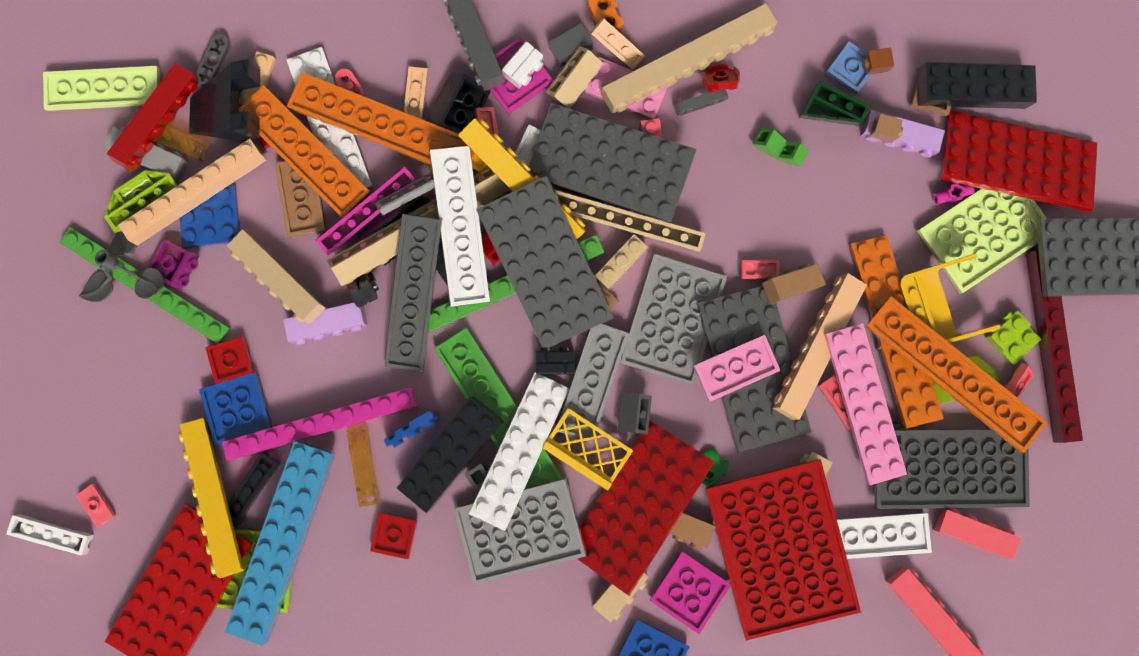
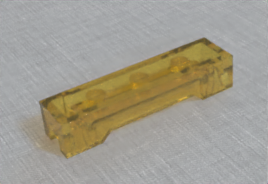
[133,113,210,162]
[346,426,381,507]

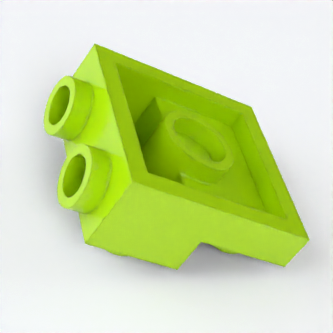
[985,311,1042,366]

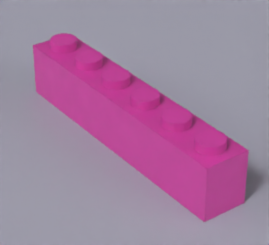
[315,166,416,256]

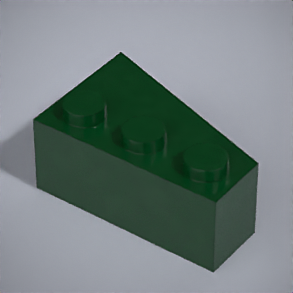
[799,81,871,126]

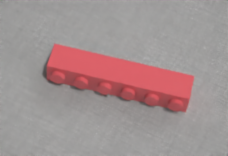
[885,566,984,656]

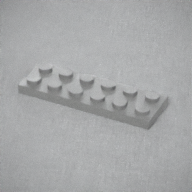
[559,324,630,443]

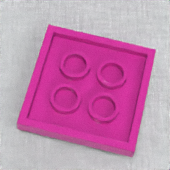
[475,36,553,115]
[650,551,731,634]

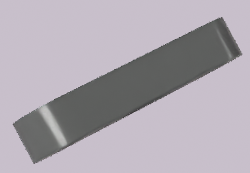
[195,34,231,86]
[674,89,729,116]

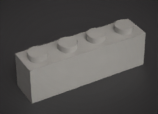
[103,127,189,183]

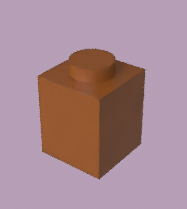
[862,47,894,75]

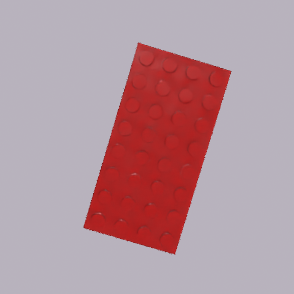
[940,110,1097,212]
[577,420,715,596]
[104,503,253,656]

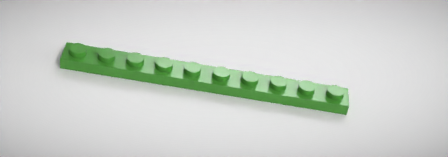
[59,227,231,344]
[429,235,605,332]

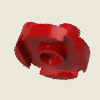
[702,64,740,92]

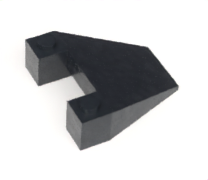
[189,59,260,141]

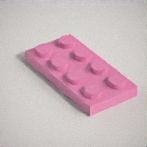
[585,57,668,119]
[693,335,780,402]

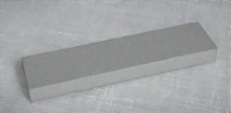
[375,172,435,215]

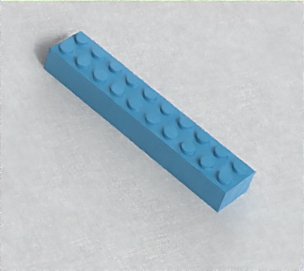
[225,441,336,646]

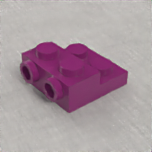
[148,238,200,290]

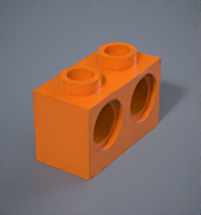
[587,0,624,33]

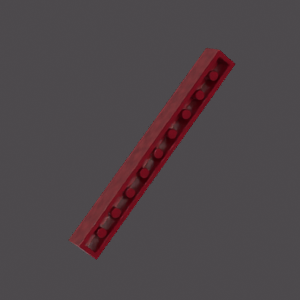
[1026,250,1083,443]

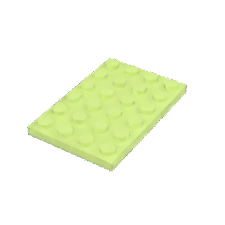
[917,189,1047,294]

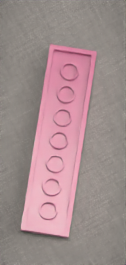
[824,323,907,485]

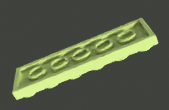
[43,66,160,111]

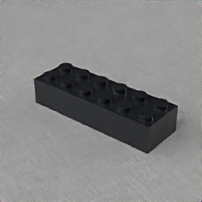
[917,62,1037,109]
[397,396,504,513]

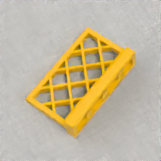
[542,408,633,491]

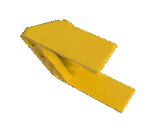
[900,254,1000,343]

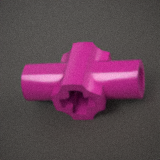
[933,183,975,205]

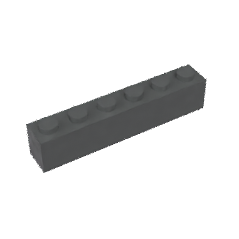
[442,0,505,91]

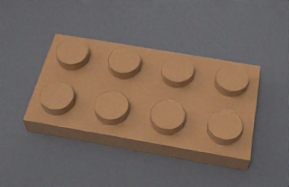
[275,161,326,238]

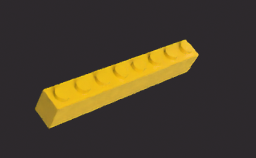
[458,118,586,239]
[178,418,244,578]

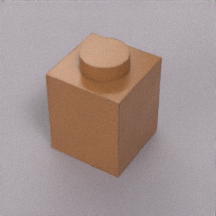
[870,113,903,143]

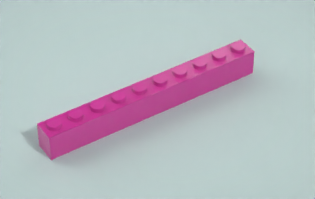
[222,387,419,461]

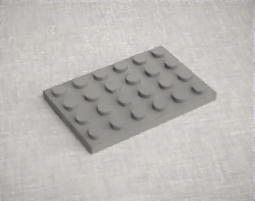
[620,254,727,386]
[454,478,587,585]

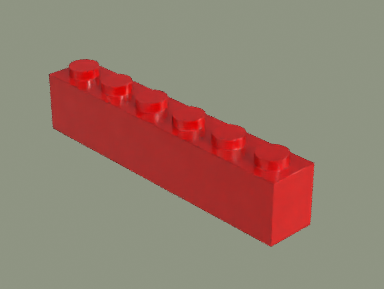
[106,63,199,172]

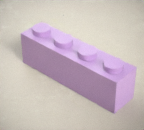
[861,110,945,157]
[283,303,367,345]

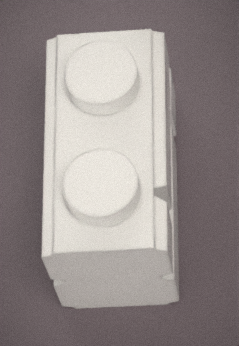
[501,41,544,89]

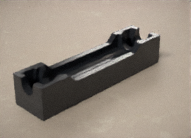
[228,452,281,529]

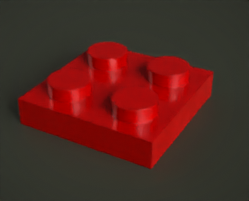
[205,336,254,384]
[370,512,418,559]

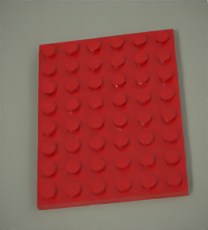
[705,459,862,641]

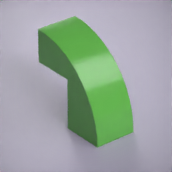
[752,127,809,167]

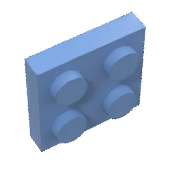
[826,41,871,94]

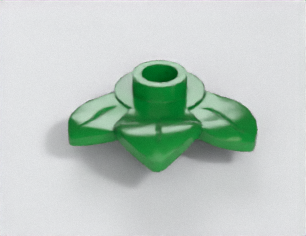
[702,447,729,486]

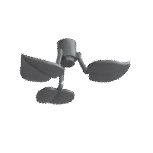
[79,231,164,302]

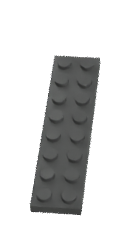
[385,213,442,372]

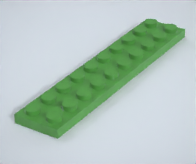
[434,328,571,491]

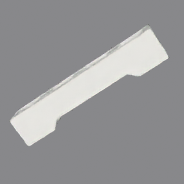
[6,514,94,556]

